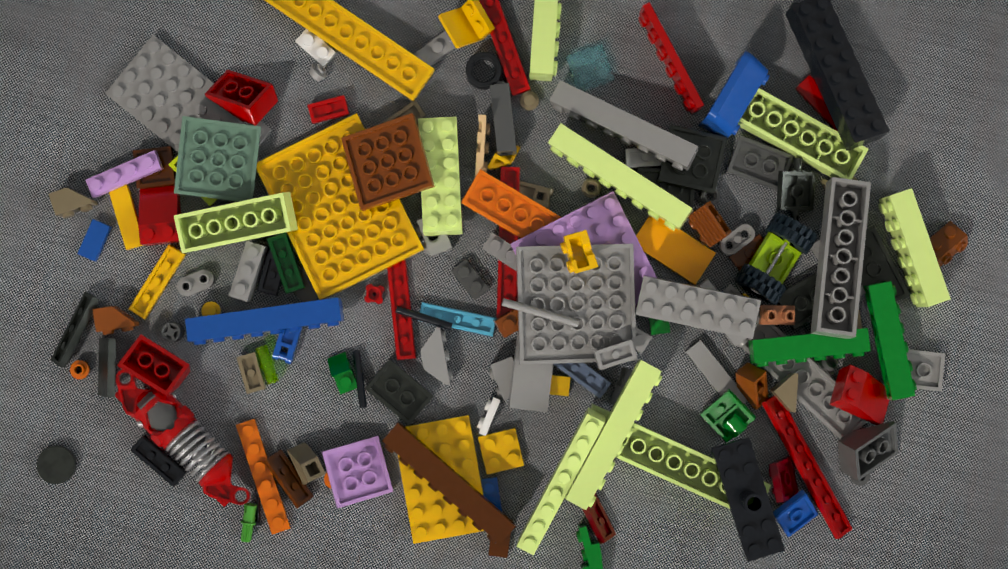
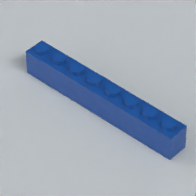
[185,297,344,345]

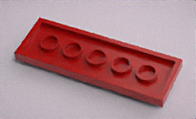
[638,2,704,114]

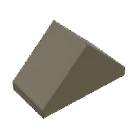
[770,372,798,413]

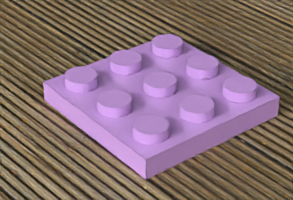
[322,436,393,508]

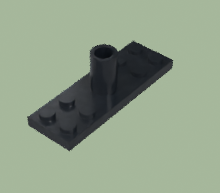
[711,437,785,562]

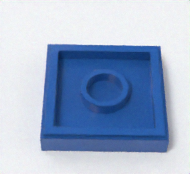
[773,490,818,537]

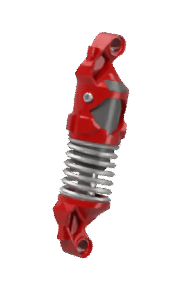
[115,370,251,507]

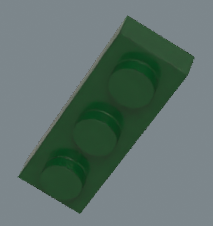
[267,233,305,294]

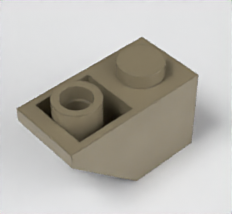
[48,187,98,219]
[287,442,326,485]

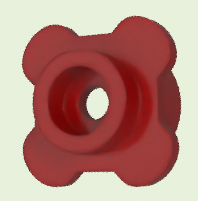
[364,284,385,304]

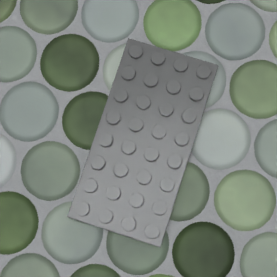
[105,35,272,152]

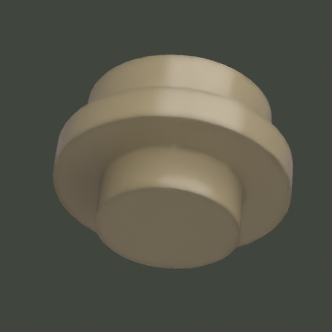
[520,91,539,111]

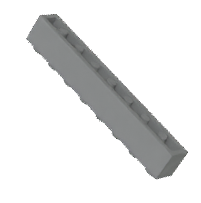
[549,80,698,171]

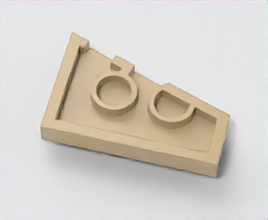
[475,115,490,177]

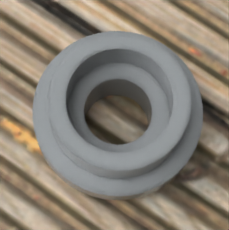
[309,63,327,81]

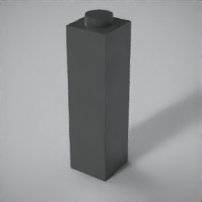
[490,81,517,156]

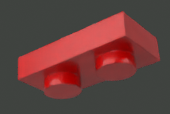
[307,95,350,124]

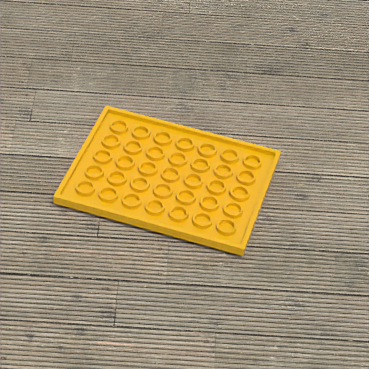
[257,113,424,300]

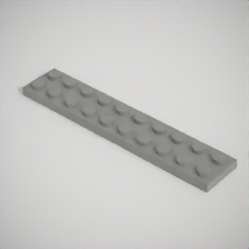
[723,284,866,439]

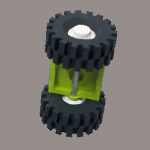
[734,213,818,305]

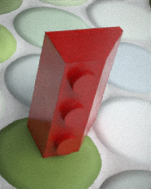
[117,334,190,397]

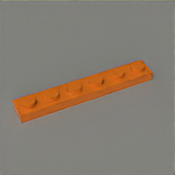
[236,419,291,535]

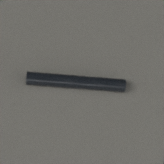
[395,306,453,330]
[352,350,367,408]

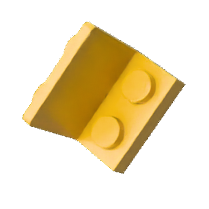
[438,0,495,49]

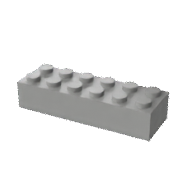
[635,275,761,339]

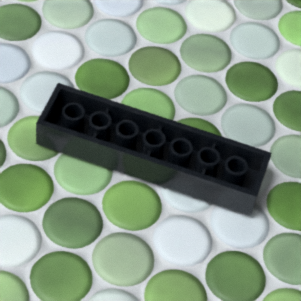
[785,0,889,151]

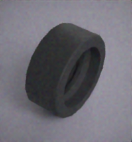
[466,52,502,90]

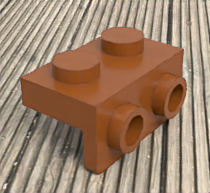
[930,221,968,267]

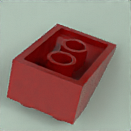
[205,69,278,126]
[138,185,181,246]
[830,364,889,425]

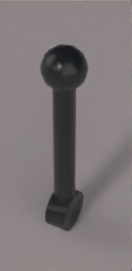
[254,488,260,528]

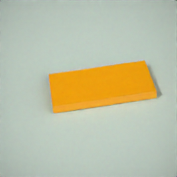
[636,215,716,285]

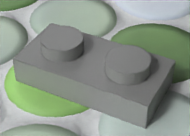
[593,339,637,370]

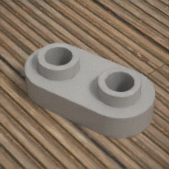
[719,224,755,255]
[177,270,215,296]

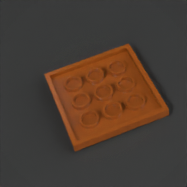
[341,113,435,211]

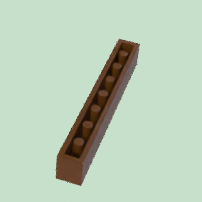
[382,423,516,545]

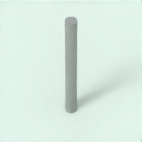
[502,298,579,327]

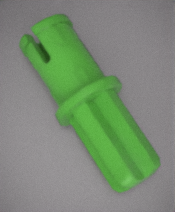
[241,503,257,542]

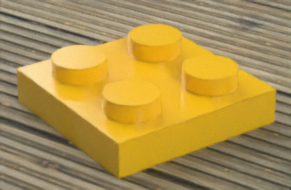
[478,428,524,475]

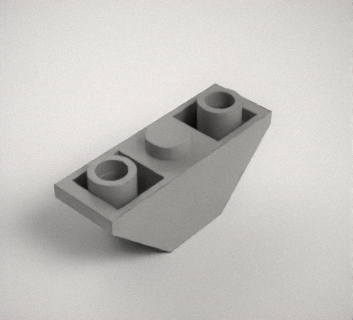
[420,327,454,385]

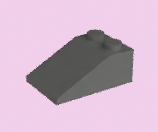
[838,421,899,481]

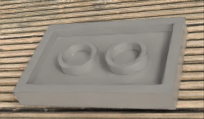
[882,349,946,392]

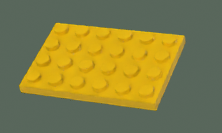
[398,415,484,544]

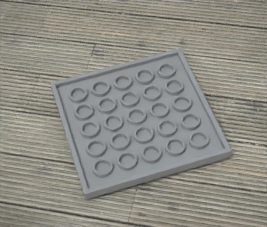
[516,244,637,365]

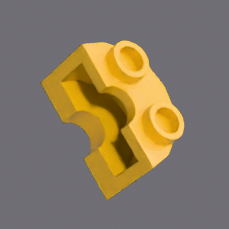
[560,230,598,274]

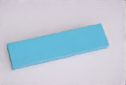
[418,302,496,337]

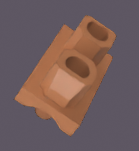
[759,305,795,325]

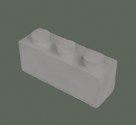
[228,241,269,302]

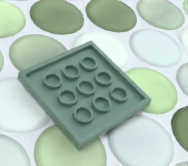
[174,116,261,202]

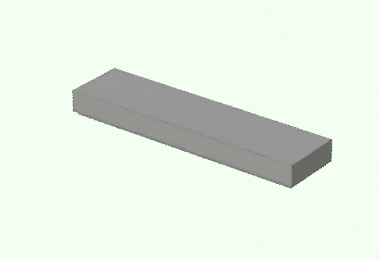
[685,340,747,404]

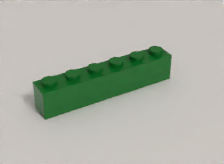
[863,281,917,401]
[748,328,871,367]

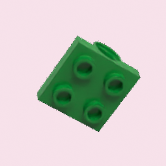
[700,389,756,442]

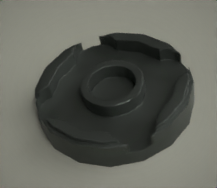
[37,446,77,484]

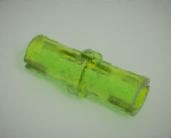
[255,345,279,385]

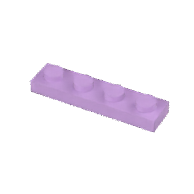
[86,150,164,198]

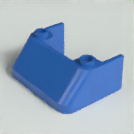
[698,50,770,138]

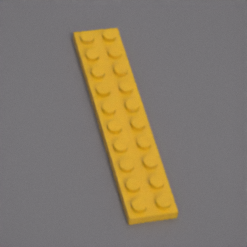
[264,0,435,102]

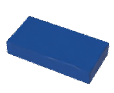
[77,219,112,262]

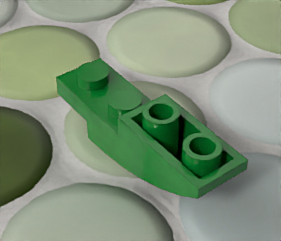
[576,523,603,569]

